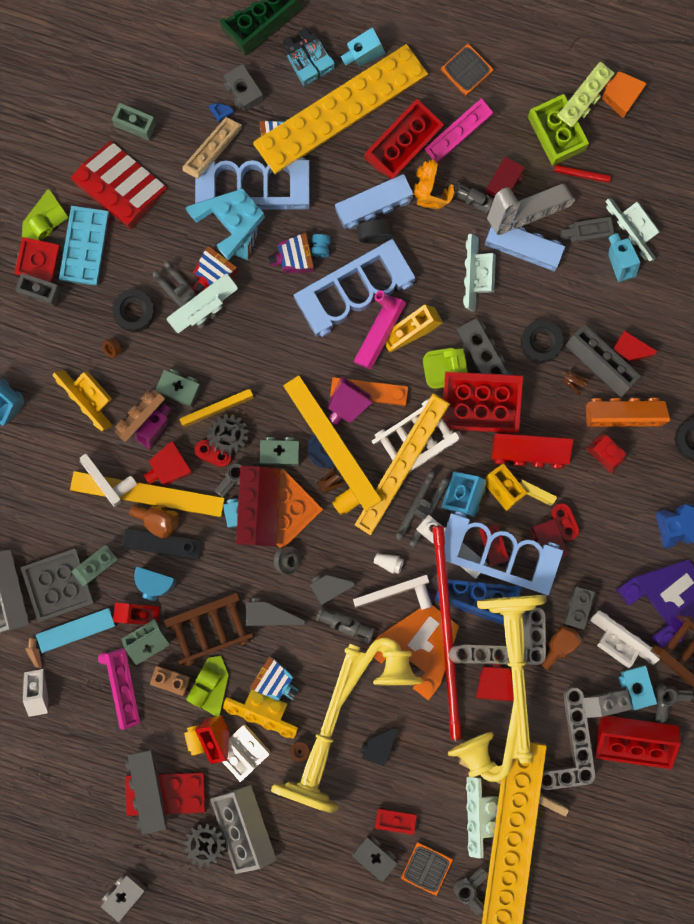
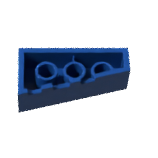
[434,580,522,625]

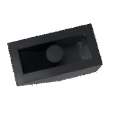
[360,727,398,766]

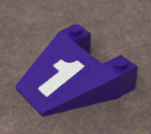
[615,560,694,648]

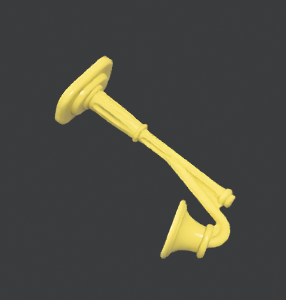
[448,595,547,782]
[271,638,423,813]

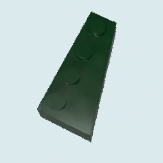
[219,0,302,56]

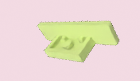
[558,62,614,127]

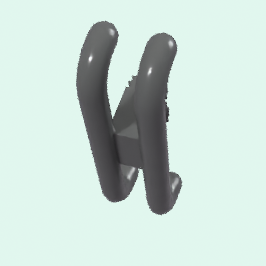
[153,261,217,329]
[396,471,449,547]

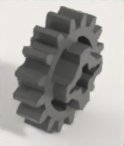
[207,414,249,456]
[183,823,226,868]

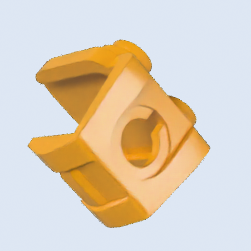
[412,160,454,209]

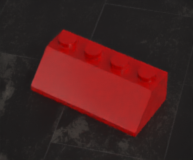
[363,99,444,179]
[490,434,573,469]
[594,716,681,769]

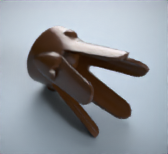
[561,369,590,395]
[316,468,344,494]

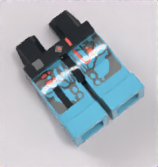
[283,27,335,87]

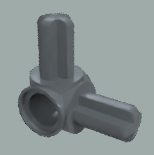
[215,464,241,497]
[653,683,693,723]
[453,868,488,916]

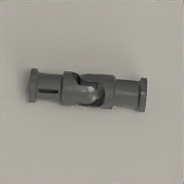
[453,181,494,214]
[316,605,375,644]

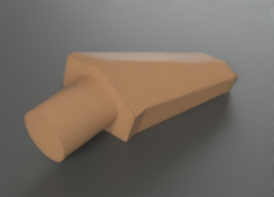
[25,638,42,668]

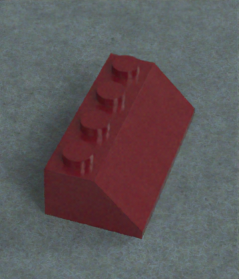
[236,466,280,547]

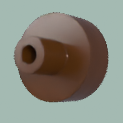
[102,338,123,358]
[290,741,310,762]

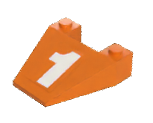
[366,605,459,700]

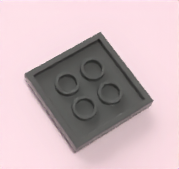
[20,548,94,622]

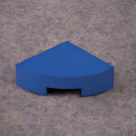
[208,103,234,123]

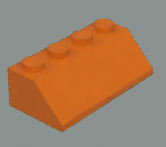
[586,398,670,427]

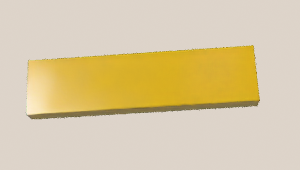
[180,389,254,428]

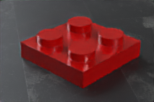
[14,237,60,283]

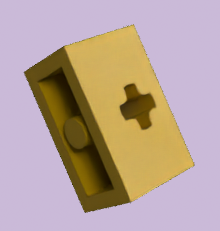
[485,464,527,511]

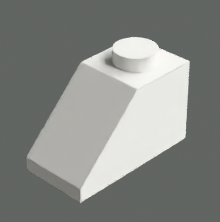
[23,669,48,717]

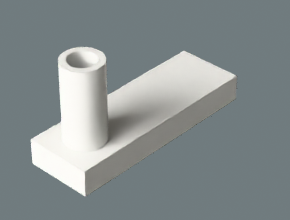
[80,454,137,507]

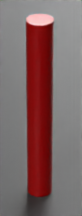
[554,165,611,183]

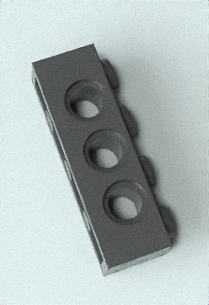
[455,318,512,375]

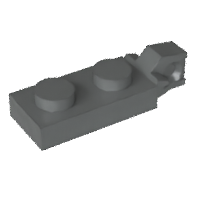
[559,217,614,243]

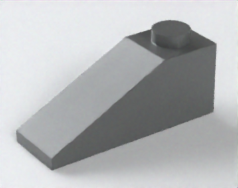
[246,598,305,626]

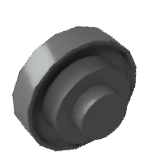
[274,546,300,575]

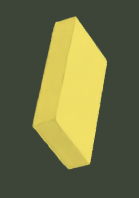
[520,480,557,506]

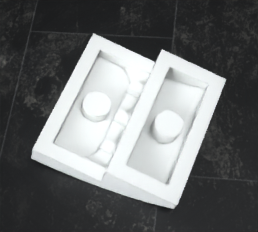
[223,724,271,782]

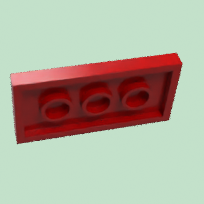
[125,772,205,816]

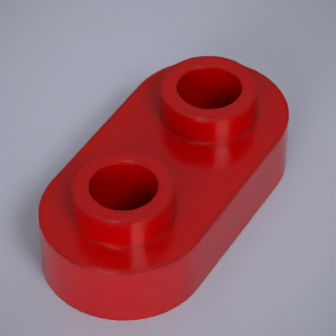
[195,440,232,467]
[551,504,579,541]

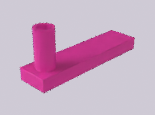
[425,98,495,163]
[353,291,406,370]
[98,648,140,730]

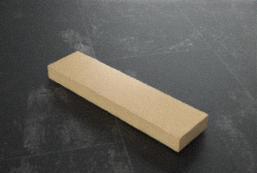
[183,117,242,179]

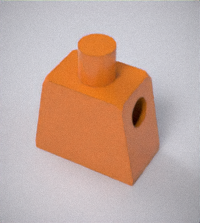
[602,72,646,118]

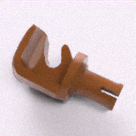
[129,504,180,538]
[541,625,583,670]

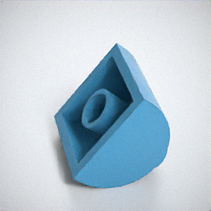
[0,378,24,426]
[441,472,487,518]
[134,567,178,601]

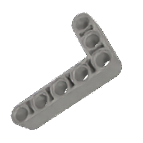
[487,184,575,235]
[449,608,546,665]
[541,687,595,790]

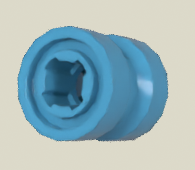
[310,234,331,258]

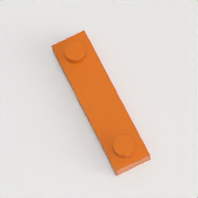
[330,377,408,406]

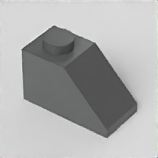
[310,574,355,605]

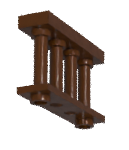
[164,593,254,666]
[650,614,694,688]

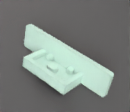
[606,198,660,261]
[463,234,496,311]
[167,274,238,333]
[466,777,498,858]

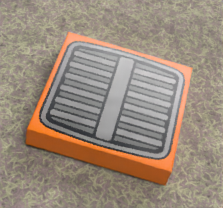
[441,44,493,96]
[400,842,453,896]

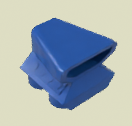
[656,504,694,548]

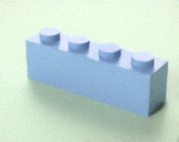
[335,174,413,229]
[484,226,565,272]

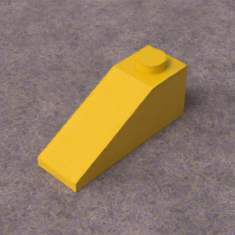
[385,305,443,352]

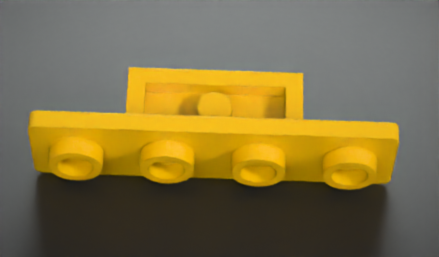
[53,370,113,431]
[223,689,298,739]

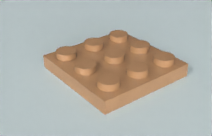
[114,390,165,442]

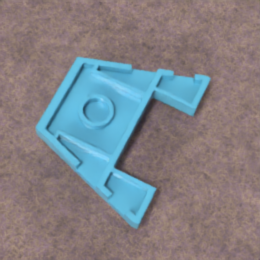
[186,189,265,260]

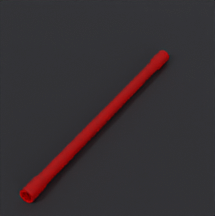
[432,526,462,740]

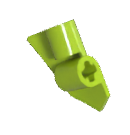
[22,189,69,241]
[186,656,229,716]

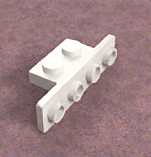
[590,611,660,668]

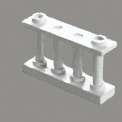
[372,398,463,473]

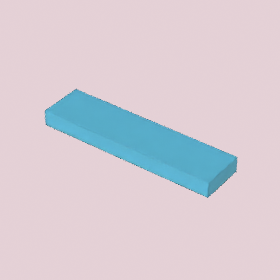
[36,608,116,653]

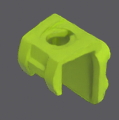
[423,348,468,389]

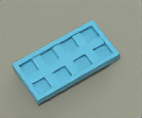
[59,206,109,286]

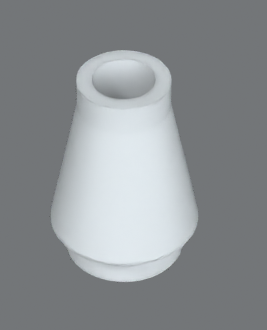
[374,553,404,574]

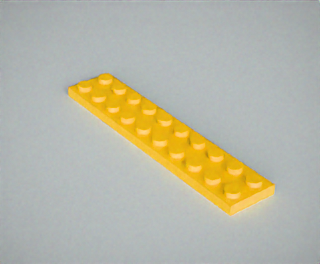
[253,44,428,174]
[482,740,546,924]

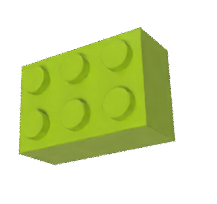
[528,94,589,166]

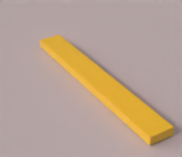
[283,376,382,512]
[355,394,450,535]
[70,471,225,517]

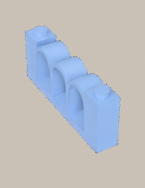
[195,158,310,210]
[293,239,415,337]
[445,511,563,595]

